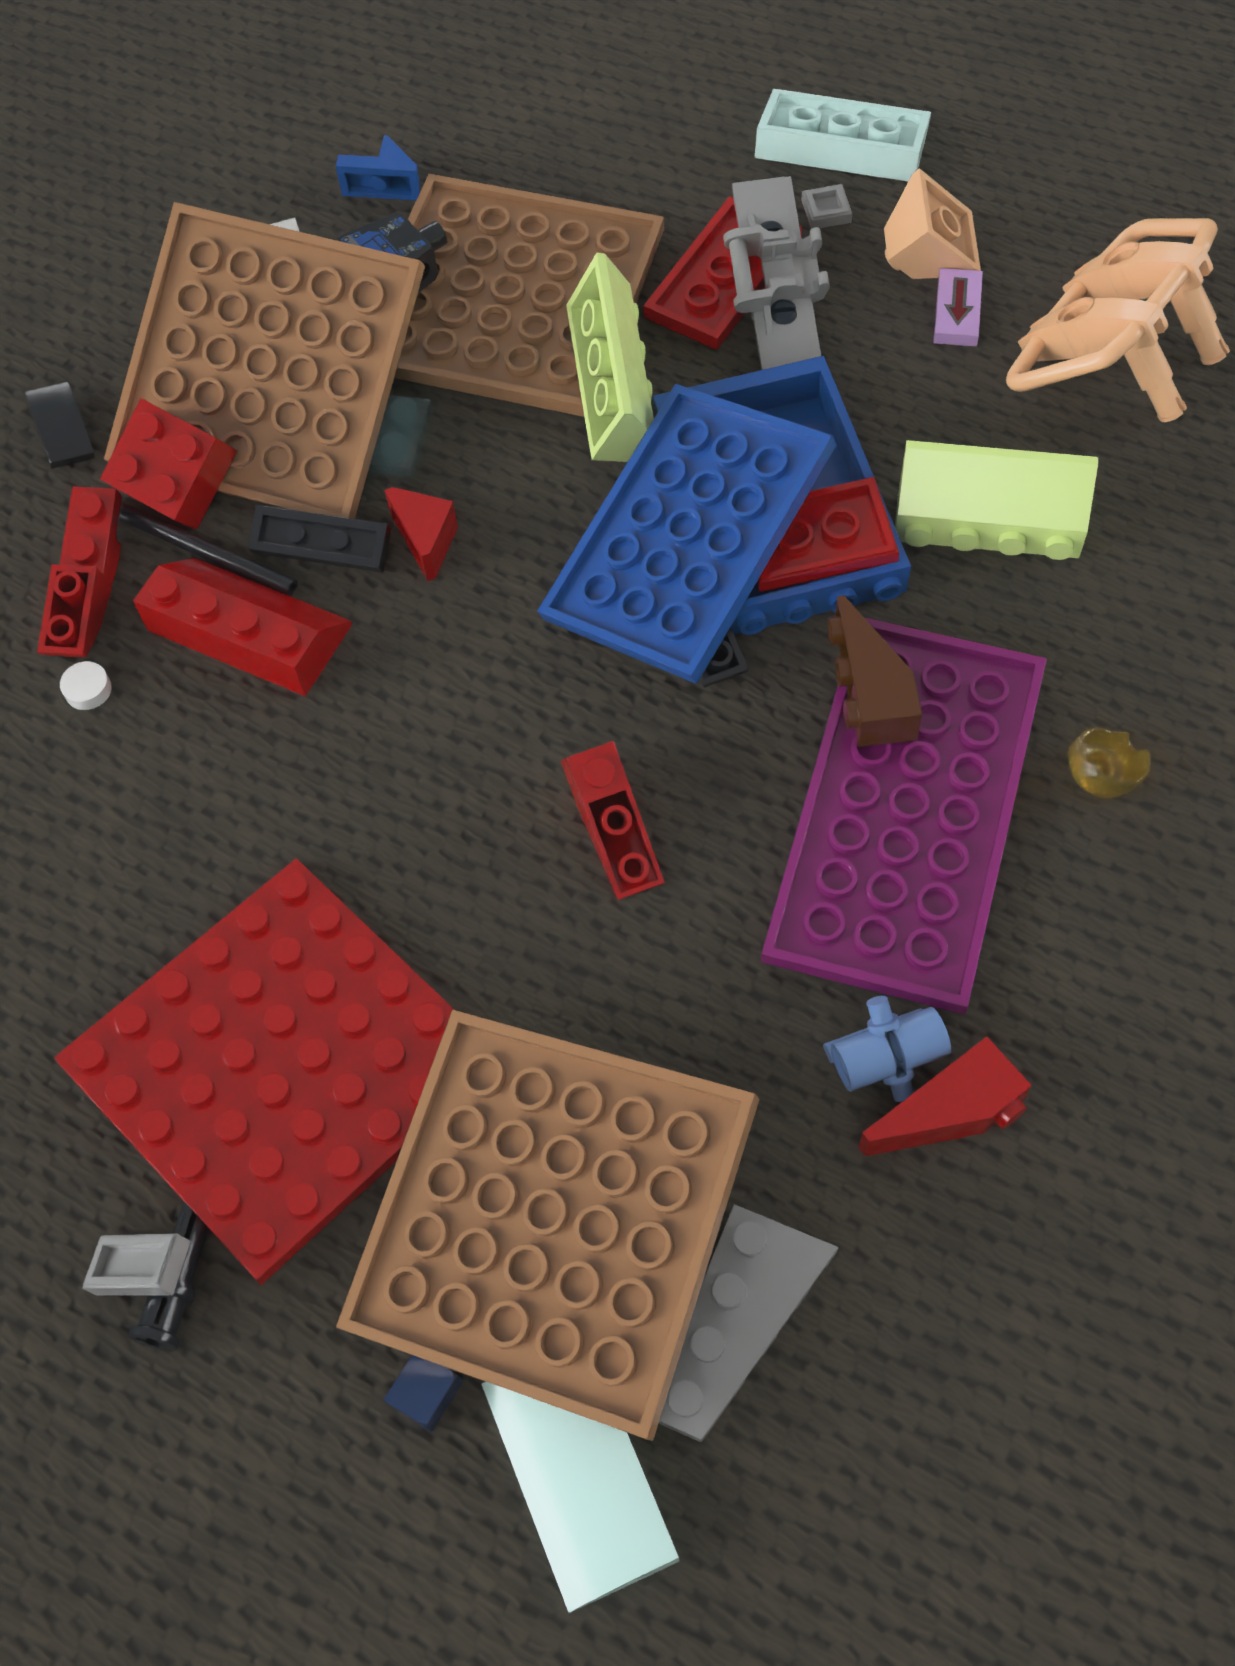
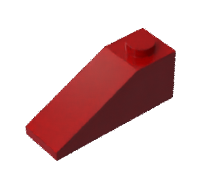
[858,1037,1032,1156]

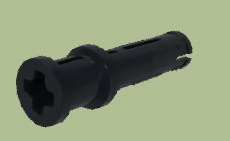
[128,1202,209,1351]

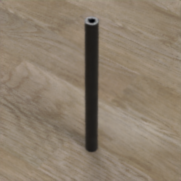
[119,502,298,596]

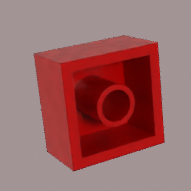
[100,398,238,530]

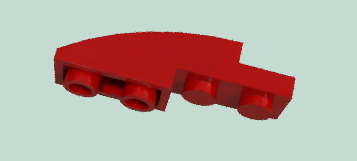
[37,486,122,658]

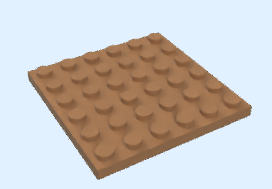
[394,174,664,417]
[104,202,425,519]
[336,1010,760,1441]

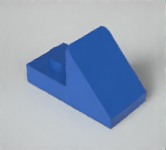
[335,135,421,200]

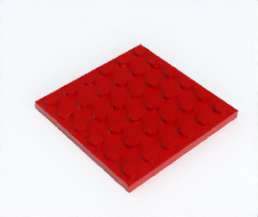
[54,858,455,1286]

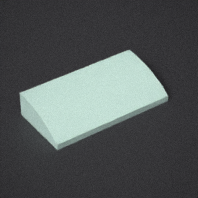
[755,88,931,182]
[482,1381,679,1613]

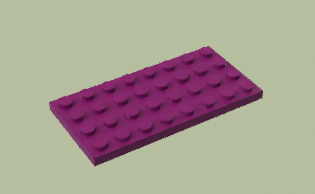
[761,618,1047,1015]

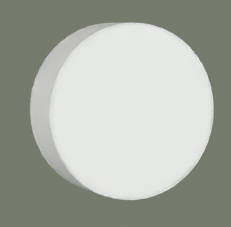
[60,661,111,710]

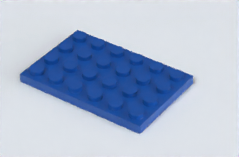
[537,384,836,684]

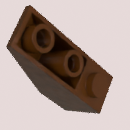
[827,596,922,747]

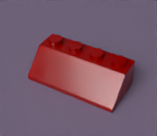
[133,558,352,697]

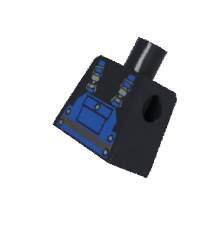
[337,213,448,293]

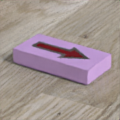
[933,268,983,347]

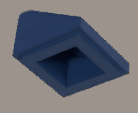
[383,1355,463,1432]

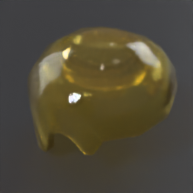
[1067,727,1151,799]

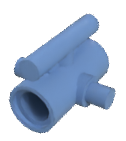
[823,996,951,1102]

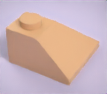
[884,168,981,279]

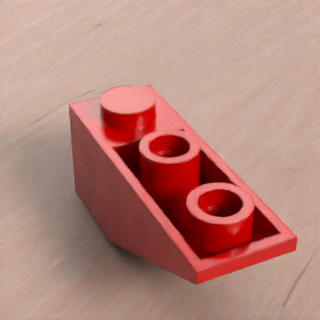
[561,741,665,900]

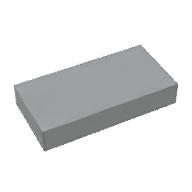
[82,1233,191,1295]

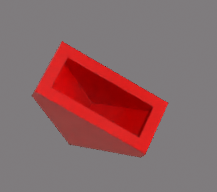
[384,487,458,582]

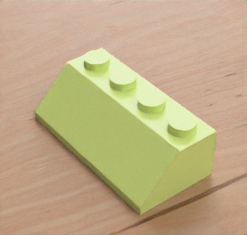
[566,253,654,462]
[895,440,1098,560]

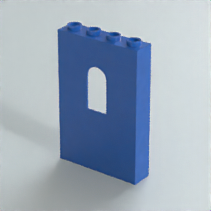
[653,355,911,635]

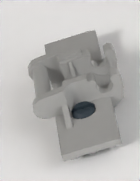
[723,176,830,370]

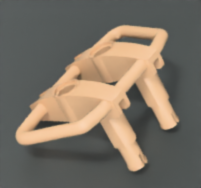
[1006,218,1230,422]

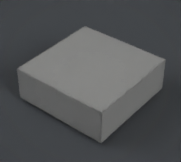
[801,184,852,229]

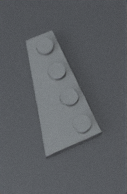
[659,1204,838,1442]

